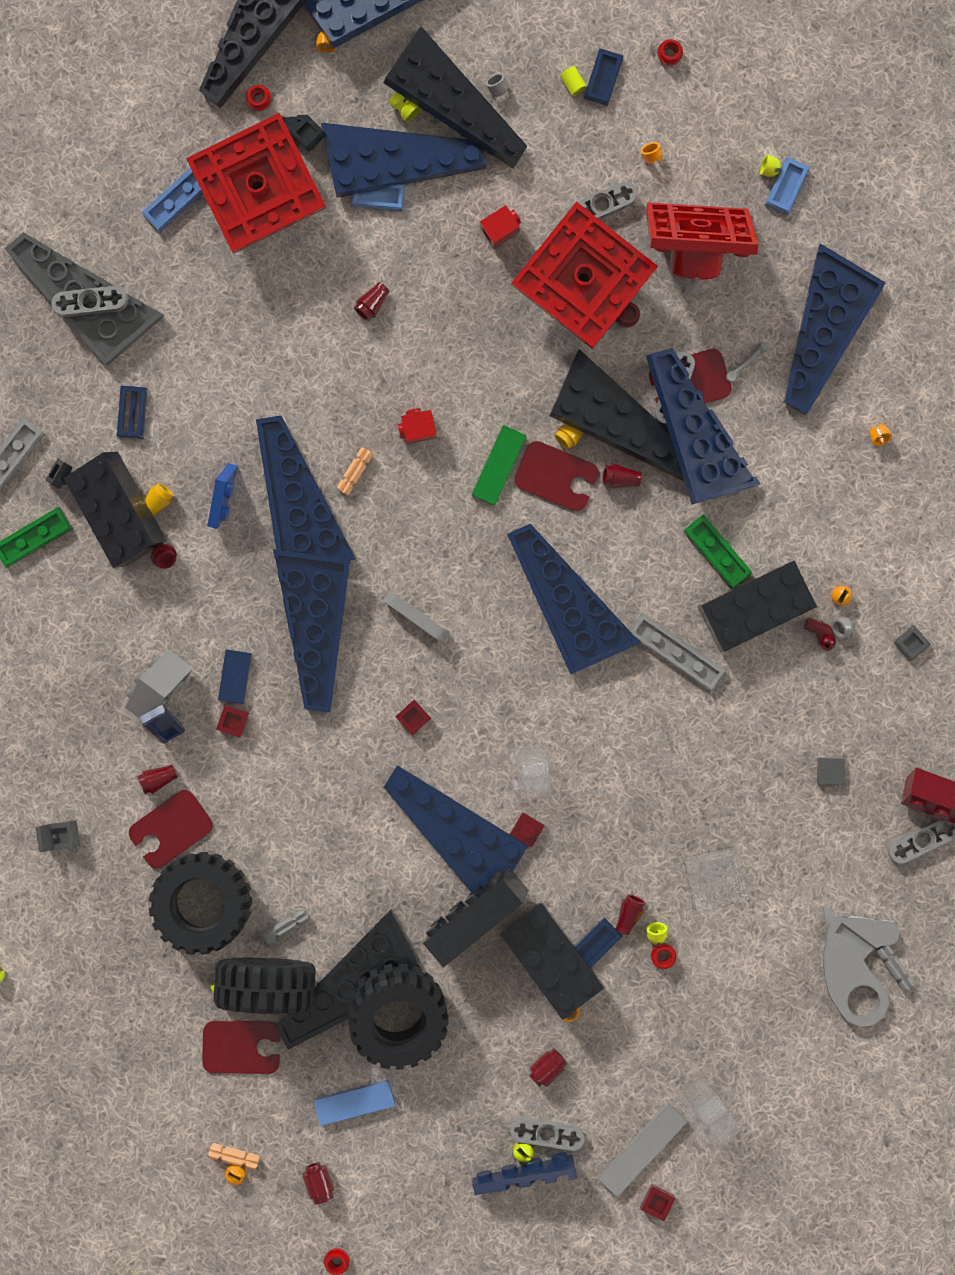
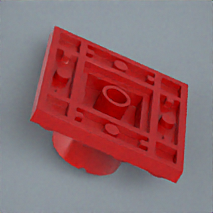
[186,113,326,254]
[511,201,658,350]
[646,202,759,280]

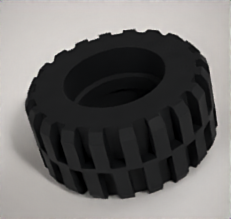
[148,852,252,955]
[213,957,316,1014]
[347,963,449,1070]

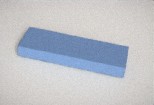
[141,168,203,233]
[314,1080,395,1126]

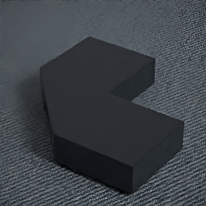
[282,115,327,153]

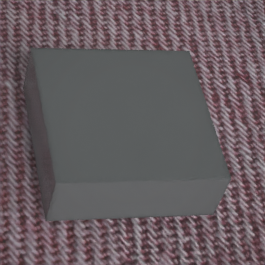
[894,625,931,661]
[817,758,845,785]

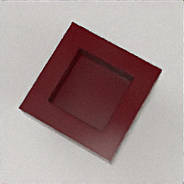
[395,699,431,736]
[216,705,250,738]
[510,812,545,847]
[640,1184,675,1221]

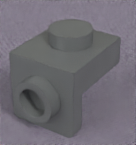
[36,820,80,852]

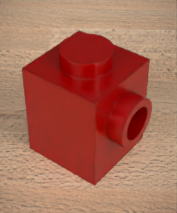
[480,205,521,249]
[398,408,437,444]

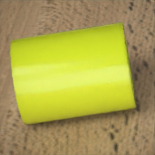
[560,66,587,97]

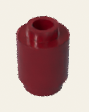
[529,1048,568,1087]
[302,1162,334,1204]

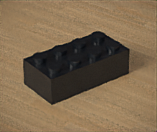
[64,451,167,569]
[698,560,817,652]
[423,867,529,968]
[500,903,605,1020]

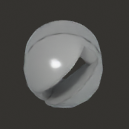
[486,73,508,96]
[831,617,854,639]

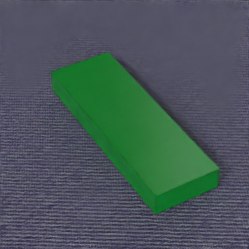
[472,425,526,506]
[0,507,73,568]
[683,514,753,589]

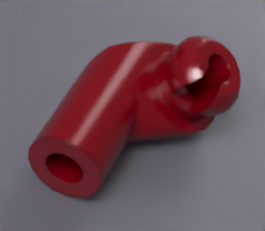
[804,617,836,651]

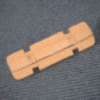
[337,447,373,495]
[208,1143,259,1170]

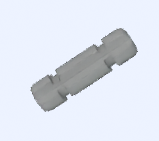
[262,909,310,945]
[876,946,915,991]

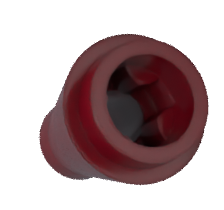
[354,282,390,321]
[602,463,642,489]
[137,764,178,795]
[615,894,646,935]

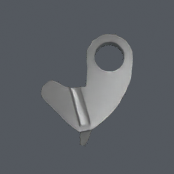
[823,907,899,1027]

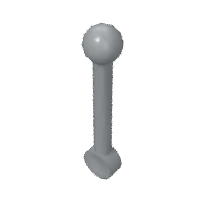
[726,343,767,382]

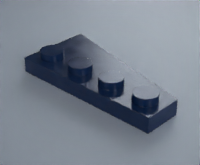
[472,1152,577,1195]

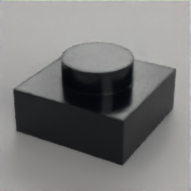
[45,458,73,489]

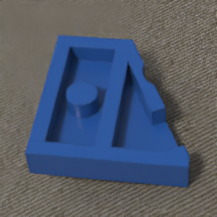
[207,463,238,529]

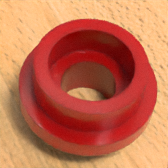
[657,39,683,66]
[246,85,271,111]
[650,943,677,969]
[324,1248,350,1275]

